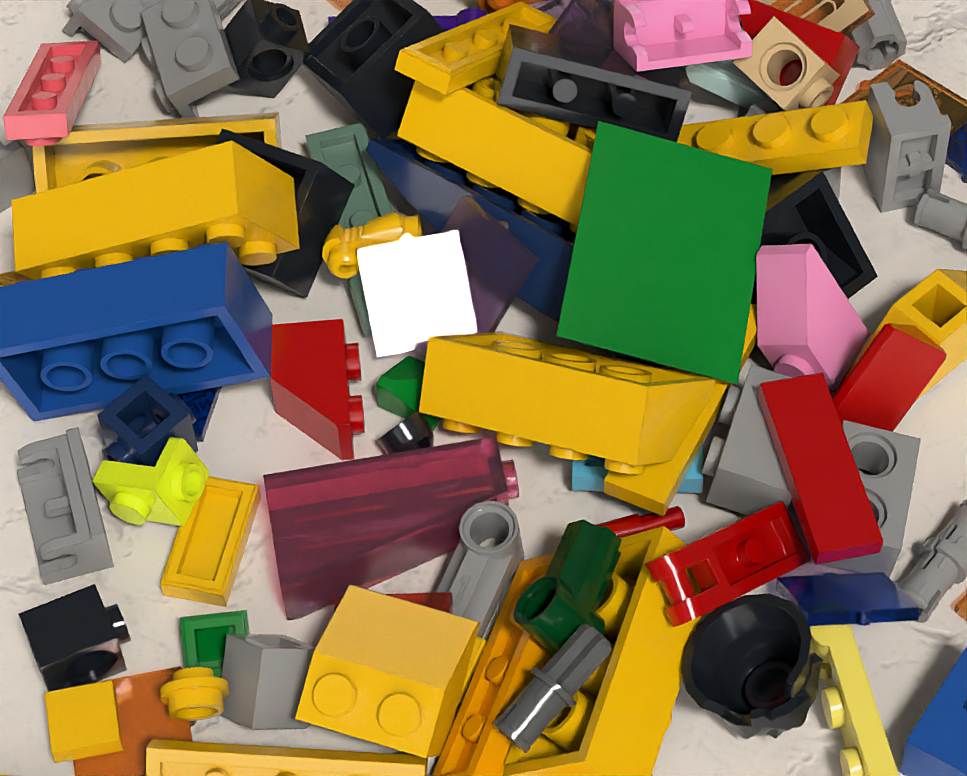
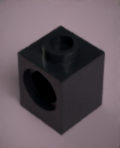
[224,0,311,98]
[19,584,131,692]

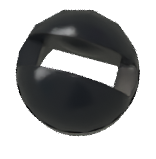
[377,410,434,465]

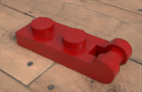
[645,500,810,627]

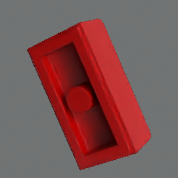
[832,323,947,432]

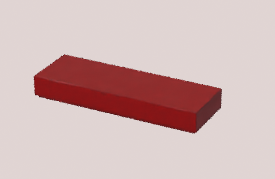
[757,372,884,565]

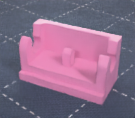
[613,0,752,72]

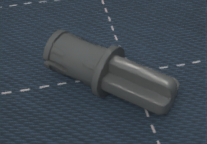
[492,624,612,753]

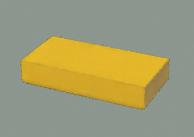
[160,476,261,607]

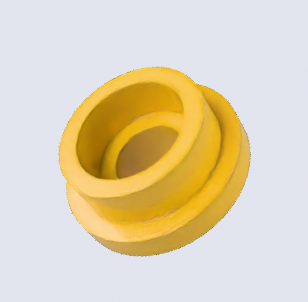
[160,667,229,721]

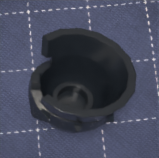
[681,594,823,739]

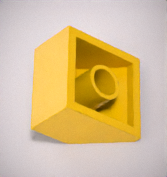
[295,585,480,758]

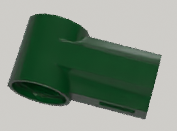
[513,519,622,655]

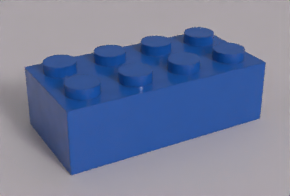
[0,242,273,421]

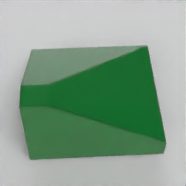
[376,355,442,431]
[180,610,250,678]

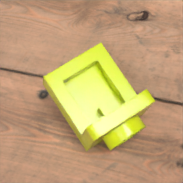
[92,437,209,526]

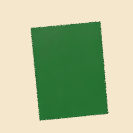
[556,121,772,385]

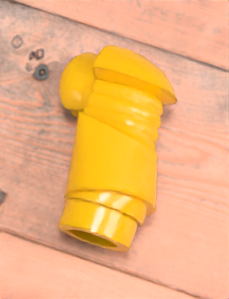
[322,211,423,279]

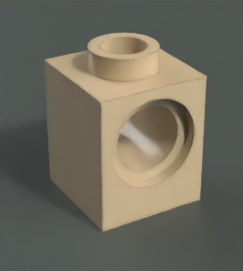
[733,17,840,111]

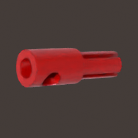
[596,506,685,538]

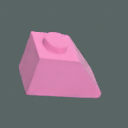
[756,244,870,389]

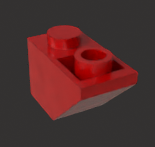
[270,319,365,460]

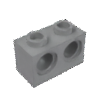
[804,420,921,582]

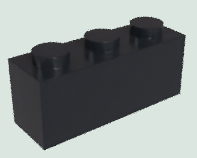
[493,24,693,142]

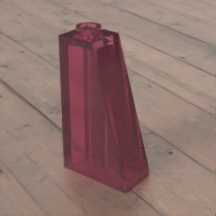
[263,436,519,621]

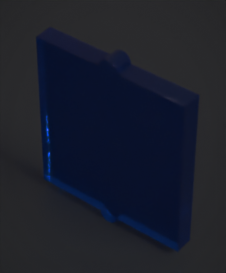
[776,572,919,626]

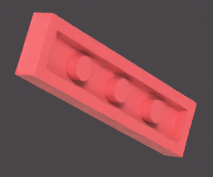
[3,40,102,146]

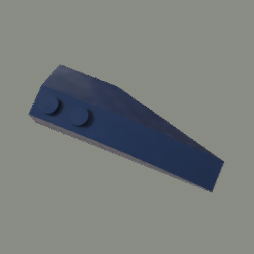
[366,139,665,367]

